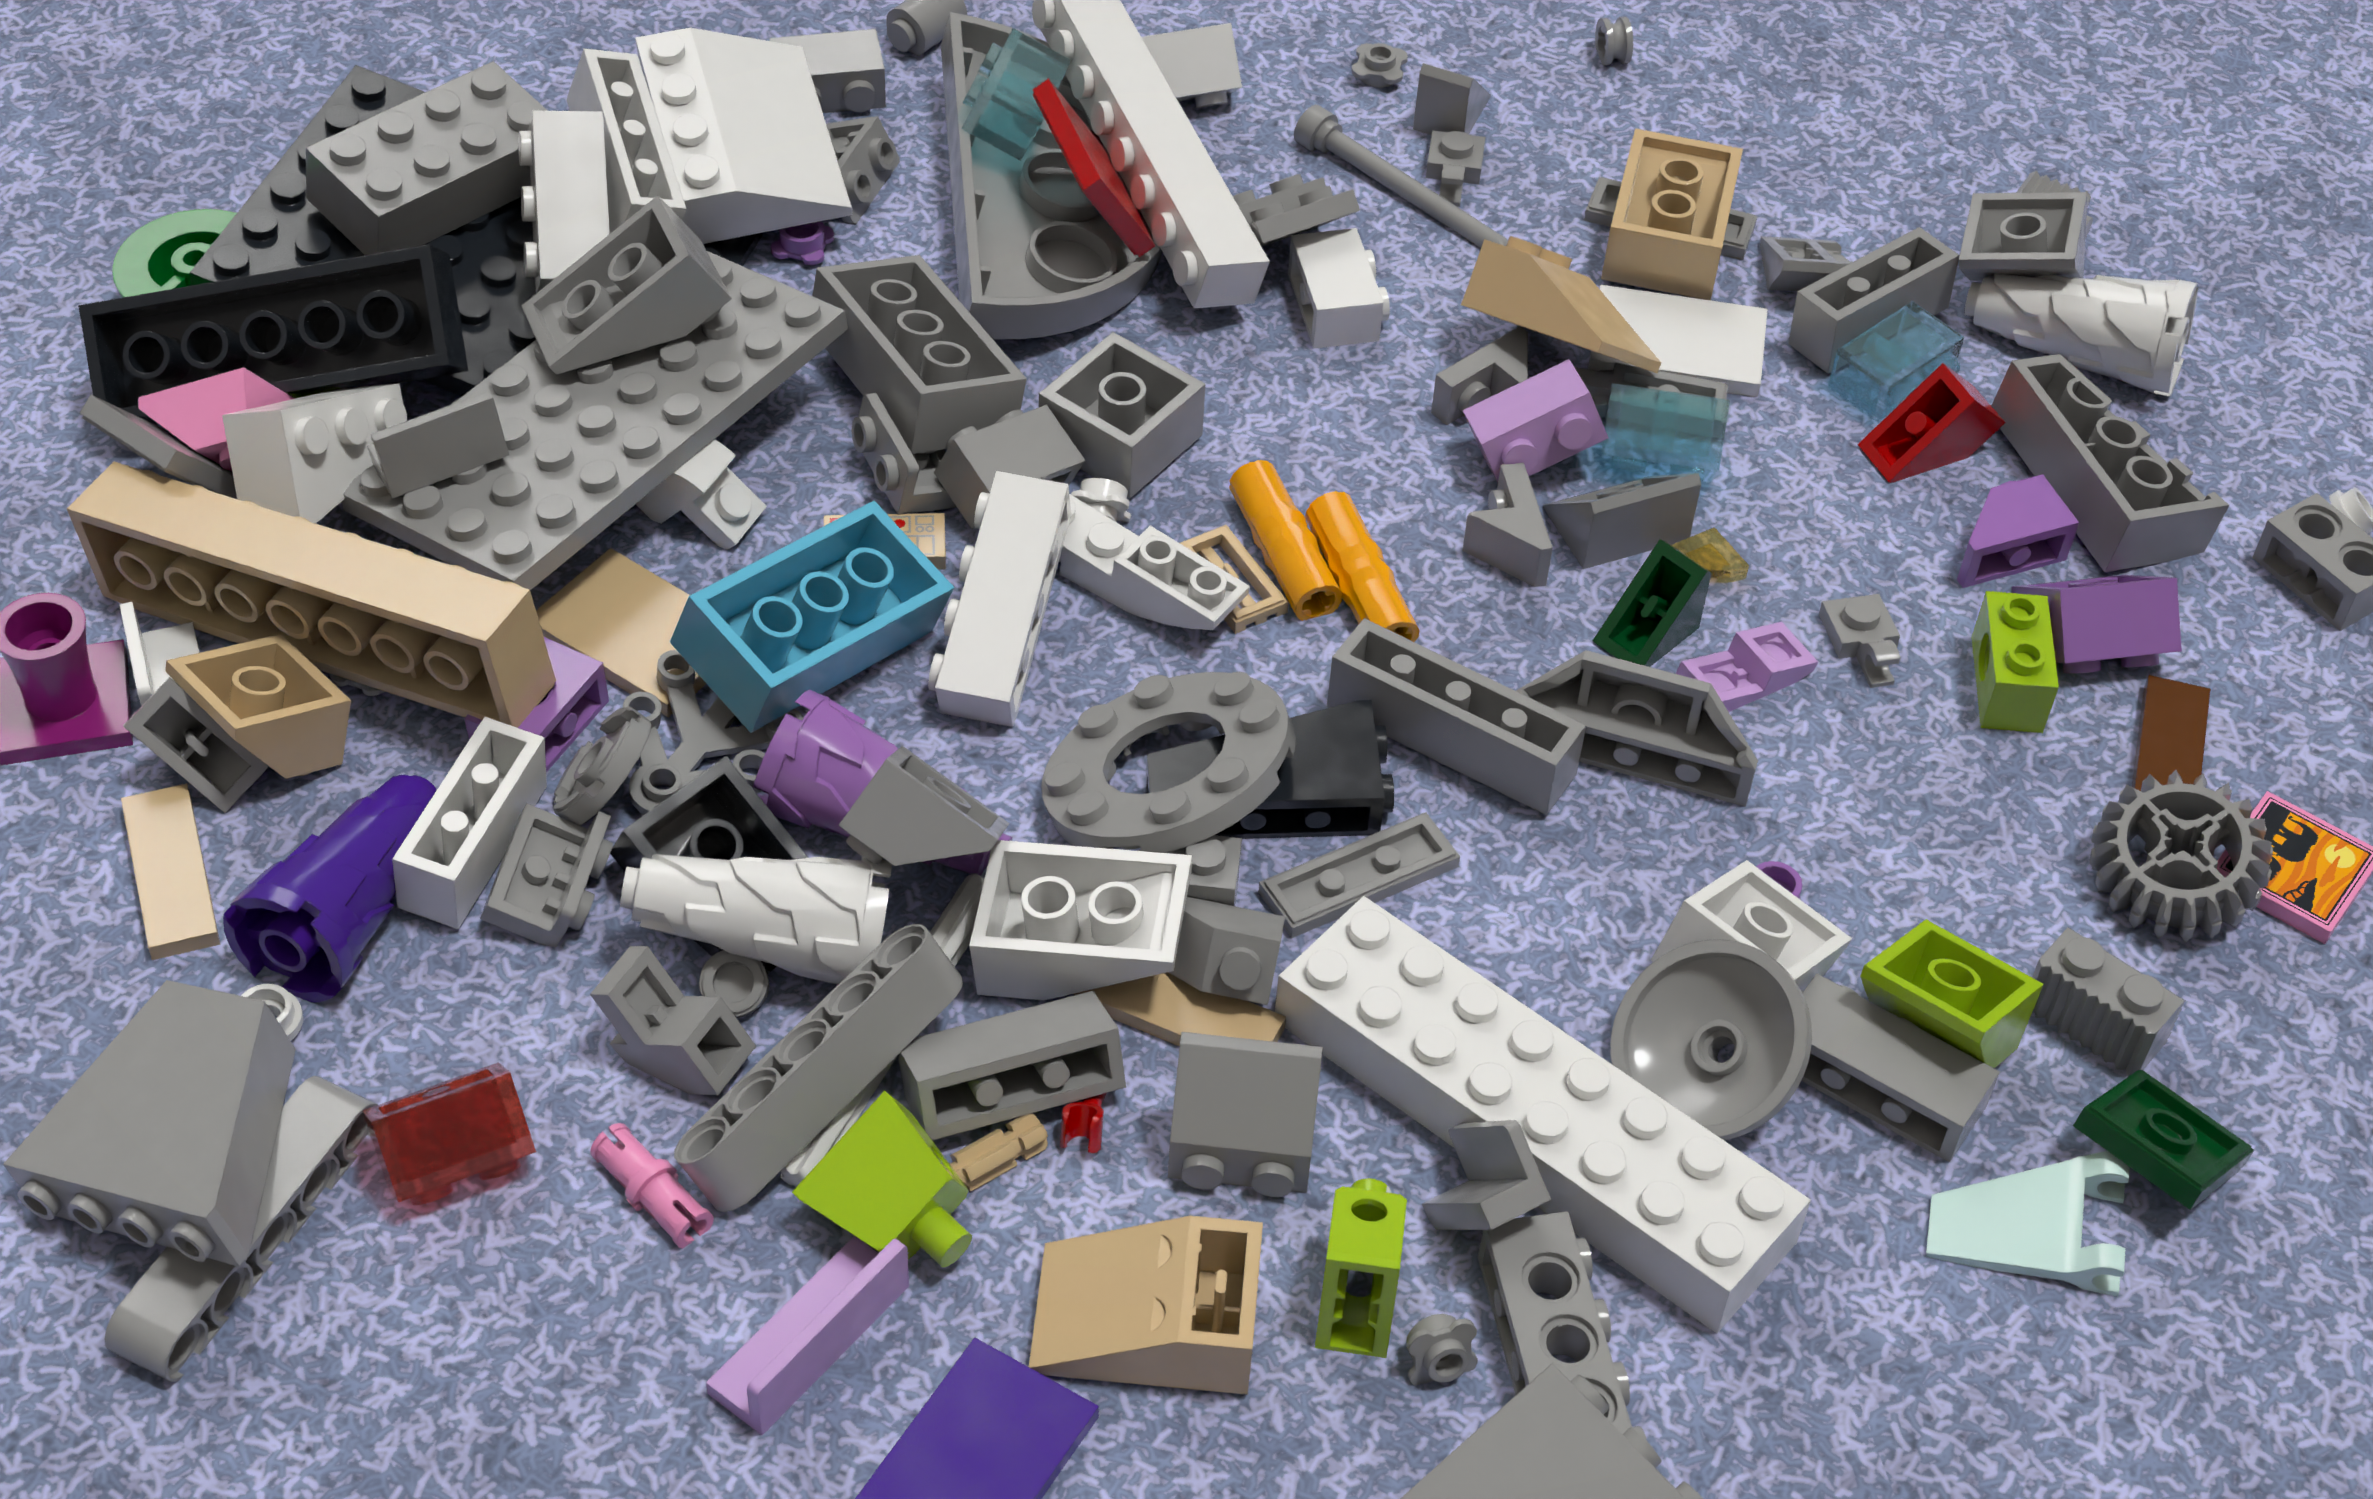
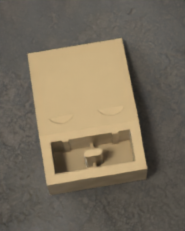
[1029,1216,1263,1395]

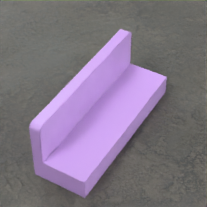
[706,1236,909,1435]

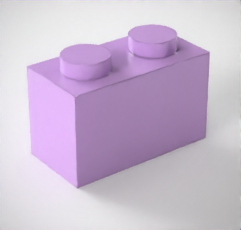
[1463,359,1608,483]

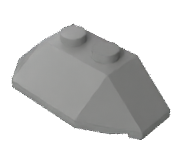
[1516,650,1758,807]

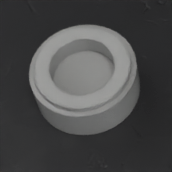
[699,950,769,1018]

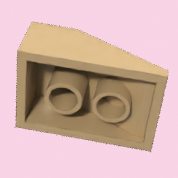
[1601,128,1743,300]
[1461,236,1661,374]

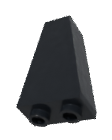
[1145,700,1394,839]

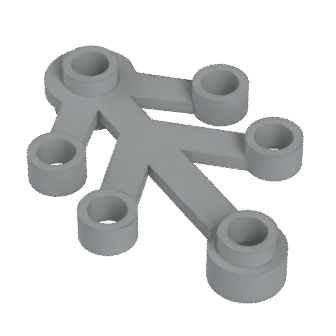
[623,650,804,815]

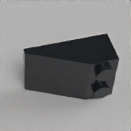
[610,756,808,974]

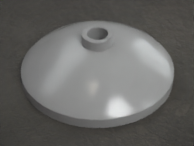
[1611,940,1812,1141]

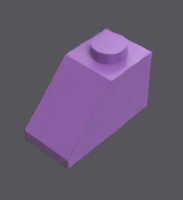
[1957,474,2079,588]

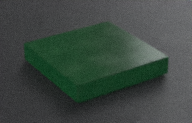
[2073,1070,2254,1210]

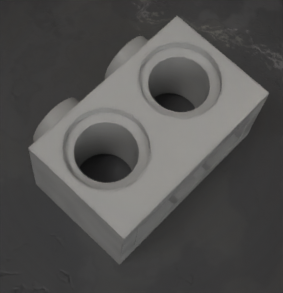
[2252,493,2373,631]

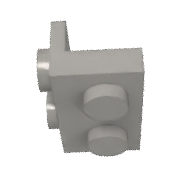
[852,393,957,514]
[480,803,613,947]

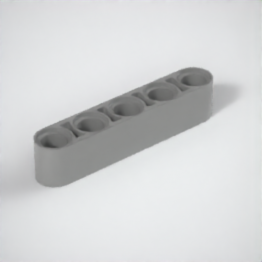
[674,924,963,1212]
[104,1076,381,1382]

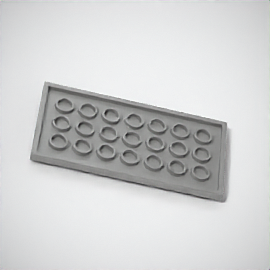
[341,251,848,590]

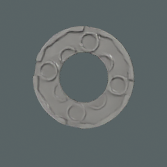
[1041,672,1296,853]

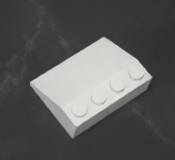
[635,28,852,244]

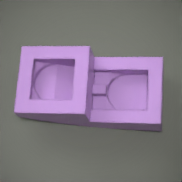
[1676,622,1818,712]

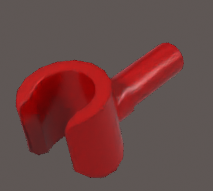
[1060,1093,1107,1154]

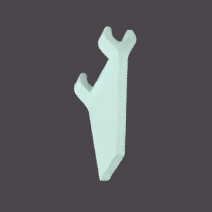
[1926,1151,2129,1297]

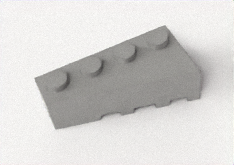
[1991,354,2230,572]

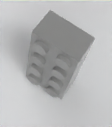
[306,61,548,255]
[812,255,1027,454]

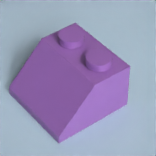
[2012,575,2182,673]

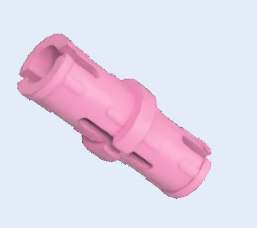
[590,1123,714,1249]

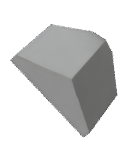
[1760,236,1852,291]

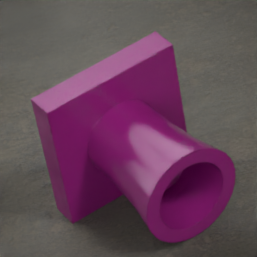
[0,593,133,765]

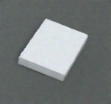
[1588,285,1768,397]

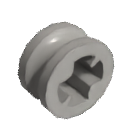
[1595,16,1633,66]

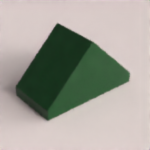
[1592,539,1712,667]

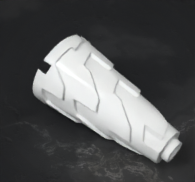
[1965,274,2198,396]
[620,854,892,984]

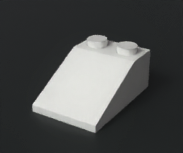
[969,840,1193,1000]

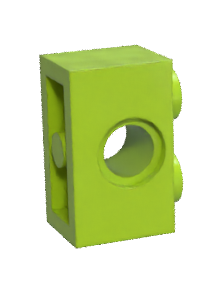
[1971,591,2059,733]

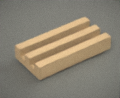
[1180,525,1288,634]

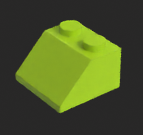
[1860,919,2044,1068]

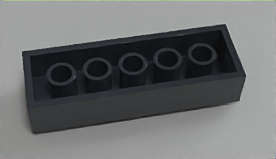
[78,244,469,425]

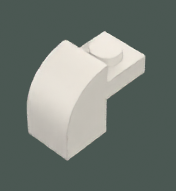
[636,439,767,550]

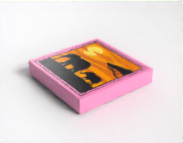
[2216,791,2373,944]

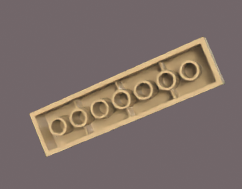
[67,461,556,728]

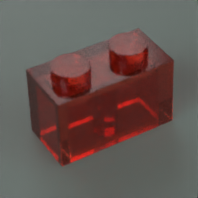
[362,1062,536,1205]

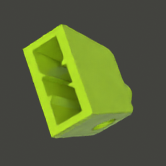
[792,1090,972,1268]
[1314,1178,1407,1358]

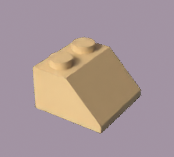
[165,634,351,779]

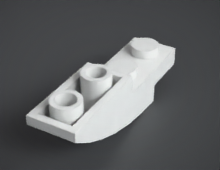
[1059,494,1250,630]

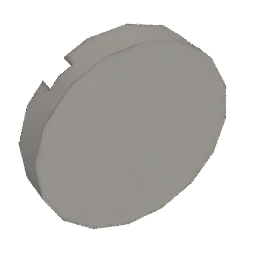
[553,706,651,825]

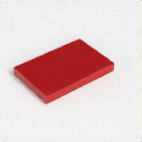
[1032,78,1155,257]

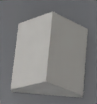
[1959,192,2087,281]
[1543,473,1701,569]

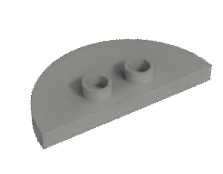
[941,12,1163,339]

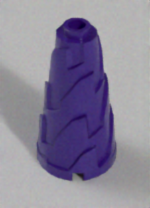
[223,774,437,1002]

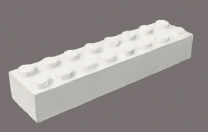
[1275,896,1811,1334]

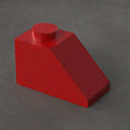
[1857,363,2006,483]

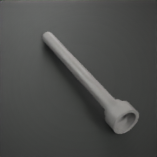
[1294,104,1508,248]

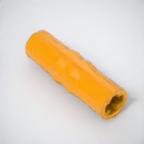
[1229,460,1343,621]
[1305,491,1420,642]

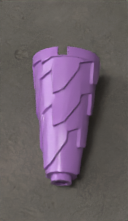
[753,690,1013,876]

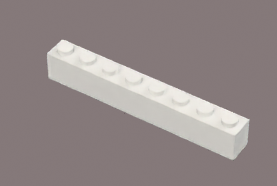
[1032,0,1270,308]

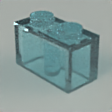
[962,28,1071,161]
[1828,301,1964,424]
[1600,384,1730,481]

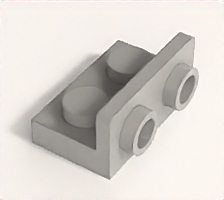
[826,116,900,224]

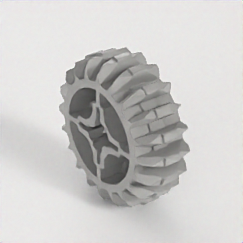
[2089,770,2273,943]

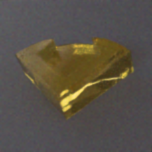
[1671,527,1749,583]

